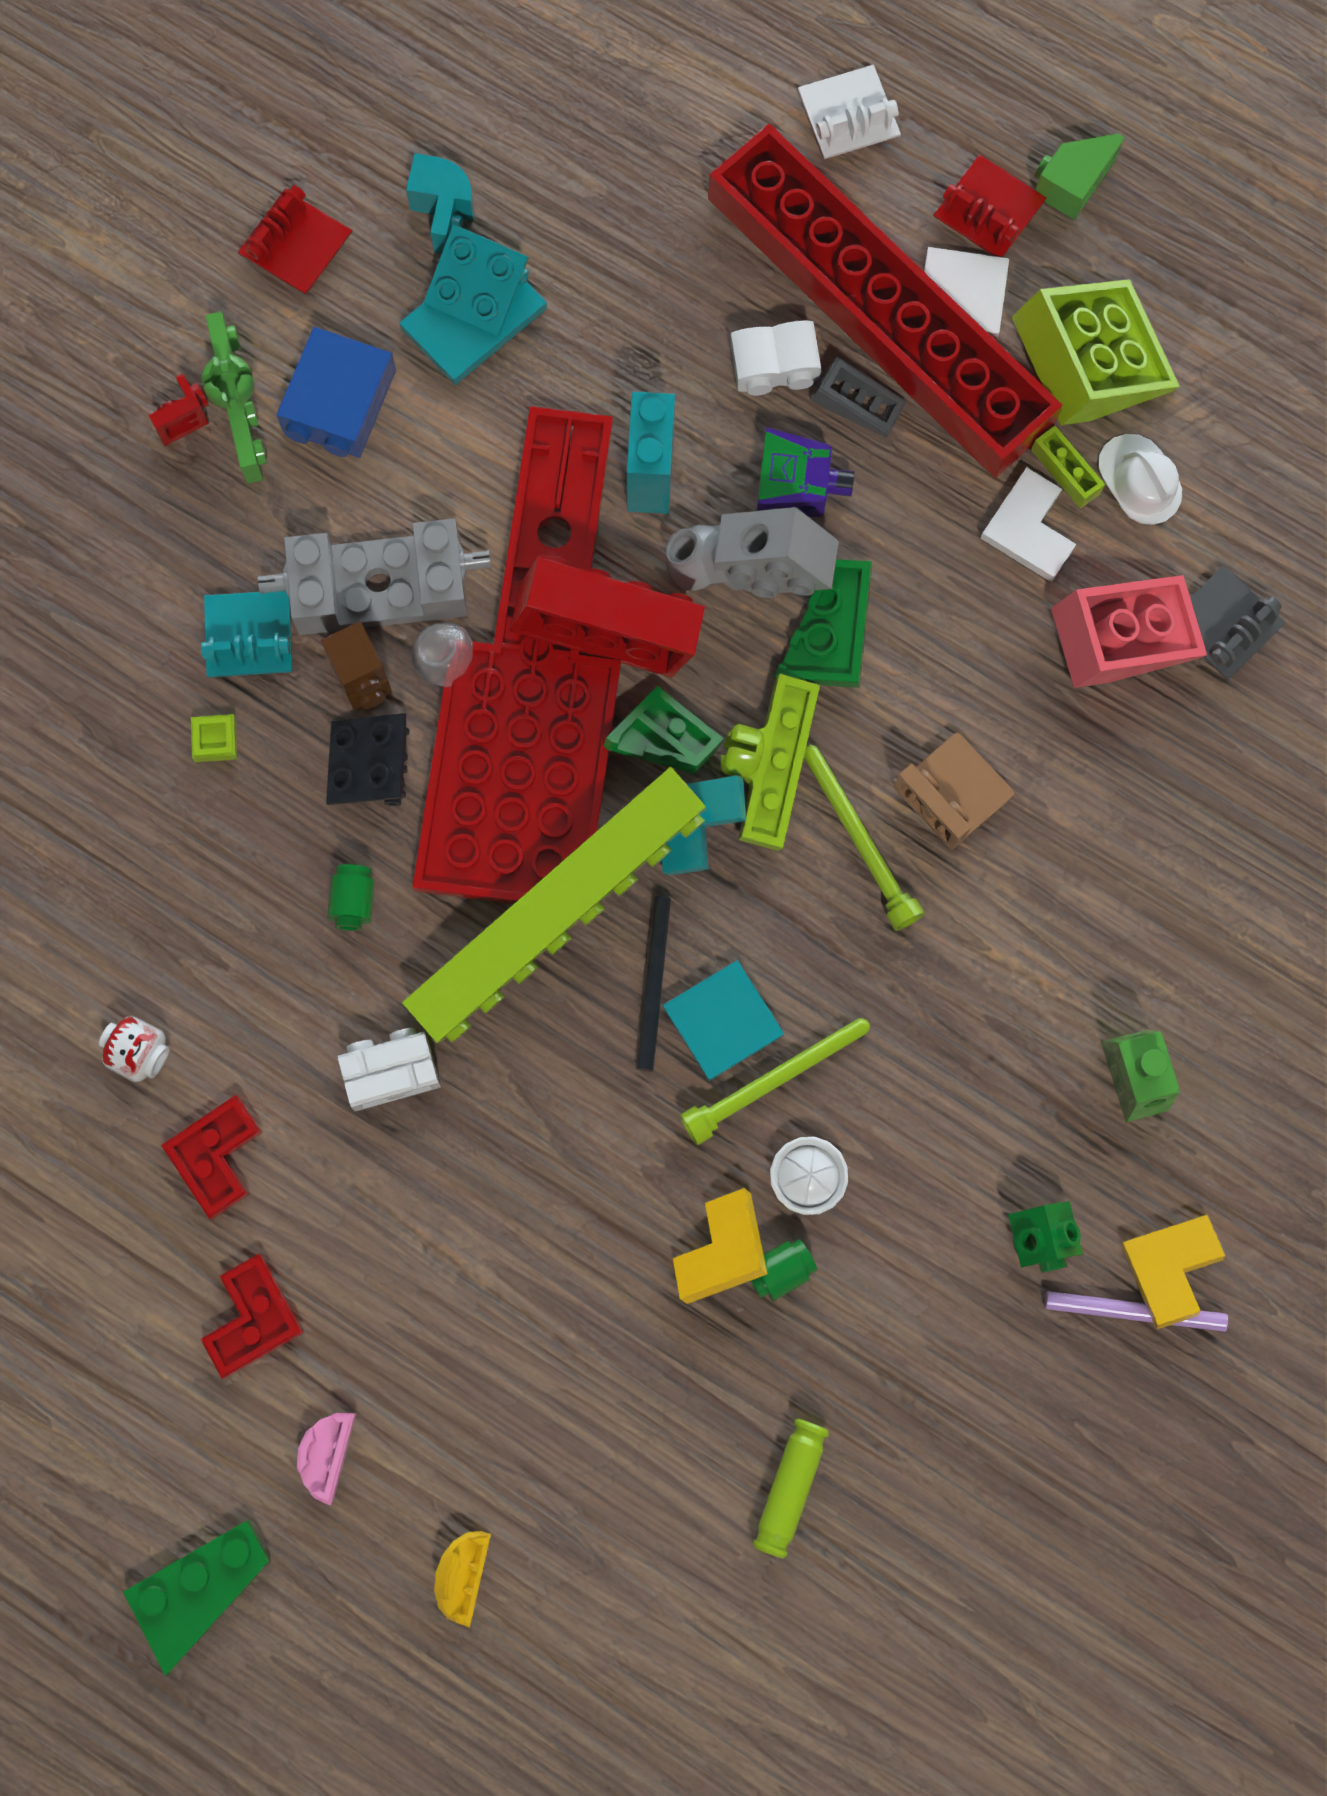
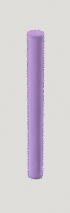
[1044,1291,1228,1332]

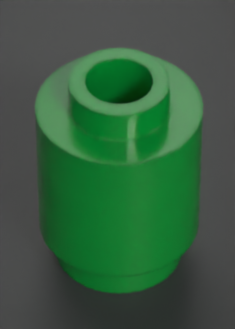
[327,864,375,931]
[750,1239,818,1302]

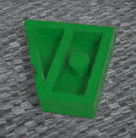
[603,686,724,774]

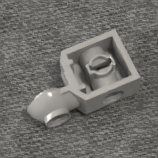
[666,507,839,598]

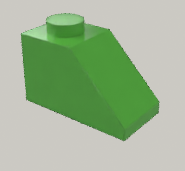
[1034,133,1125,220]

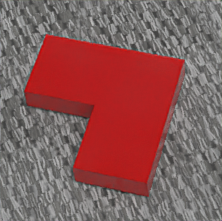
[161,1095,263,1220]
[200,1253,304,1379]

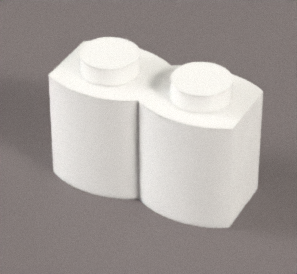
[731,321,821,396]

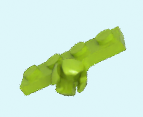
[721,674,820,851]

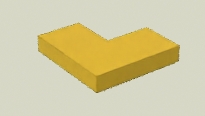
[673,1188,767,1304]
[1122,1215,1225,1330]

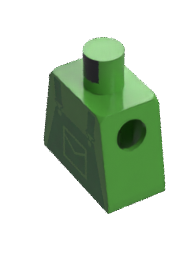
[1101,1030,1180,1123]

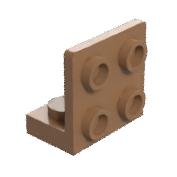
[893,733,1015,851]

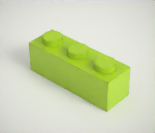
[1031,425,1105,509]

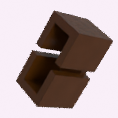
[321,621,392,710]

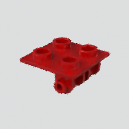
[933,154,1047,258]
[238,185,352,295]

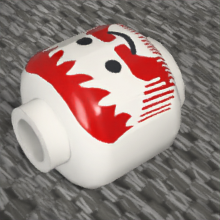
[99,1016,170,1082]

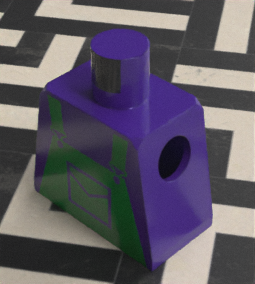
[757,428,855,517]

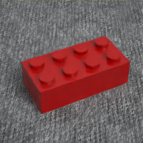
[509,556,705,678]

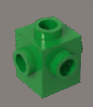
[1008,1201,1083,1273]

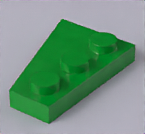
[774,559,872,688]
[123,1520,271,1676]

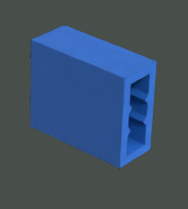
[276,326,396,458]

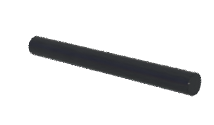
[636,896,671,1072]

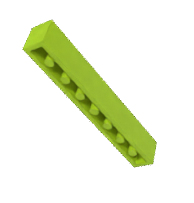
[402,767,706,1043]

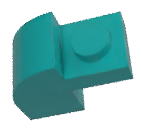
[406,153,475,254]

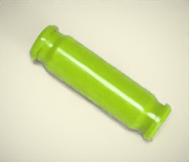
[752,1419,829,1559]

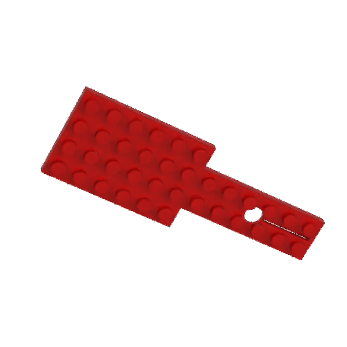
[412,406,621,904]

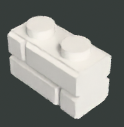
[338,1028,441,1112]

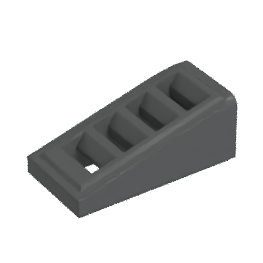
[810,357,907,437]

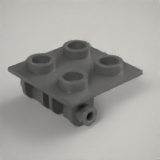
[1190,565,1286,680]

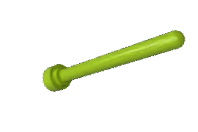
[804,745,925,931]
[679,1018,870,1146]

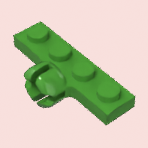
[201,311,267,484]

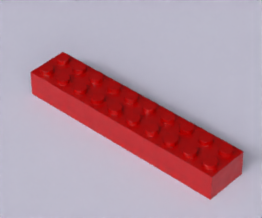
[708,123,1063,479]

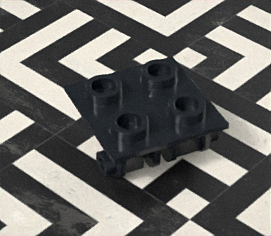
[326,713,410,806]

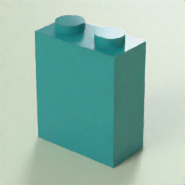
[627,391,675,514]

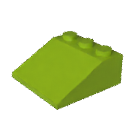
[1011,279,1180,426]

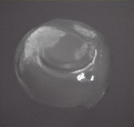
[412,622,473,688]

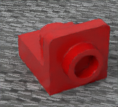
[148,373,209,446]

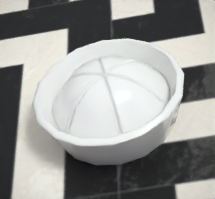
[770,1137,848,1215]

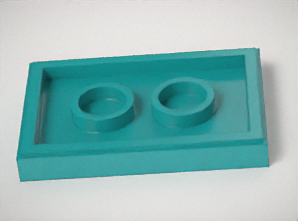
[399,281,547,386]

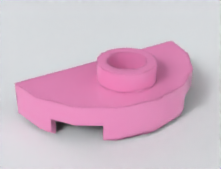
[297,1413,356,1506]

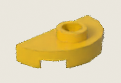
[434,1531,491,1628]

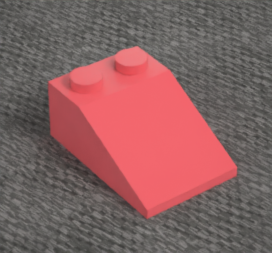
[1051,575,1207,688]

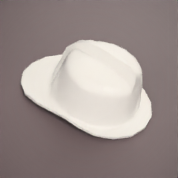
[1098,434,1182,525]

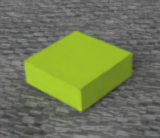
[191,714,238,762]

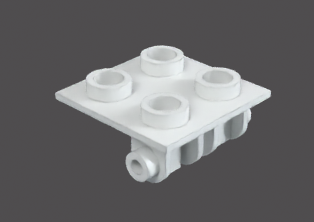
[797,65,901,159]

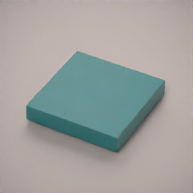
[663,960,784,1082]

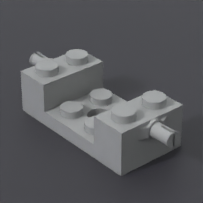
[258,518,491,635]

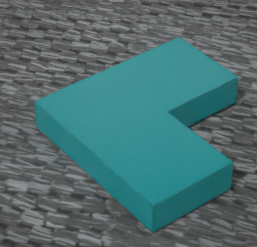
[662,775,746,876]

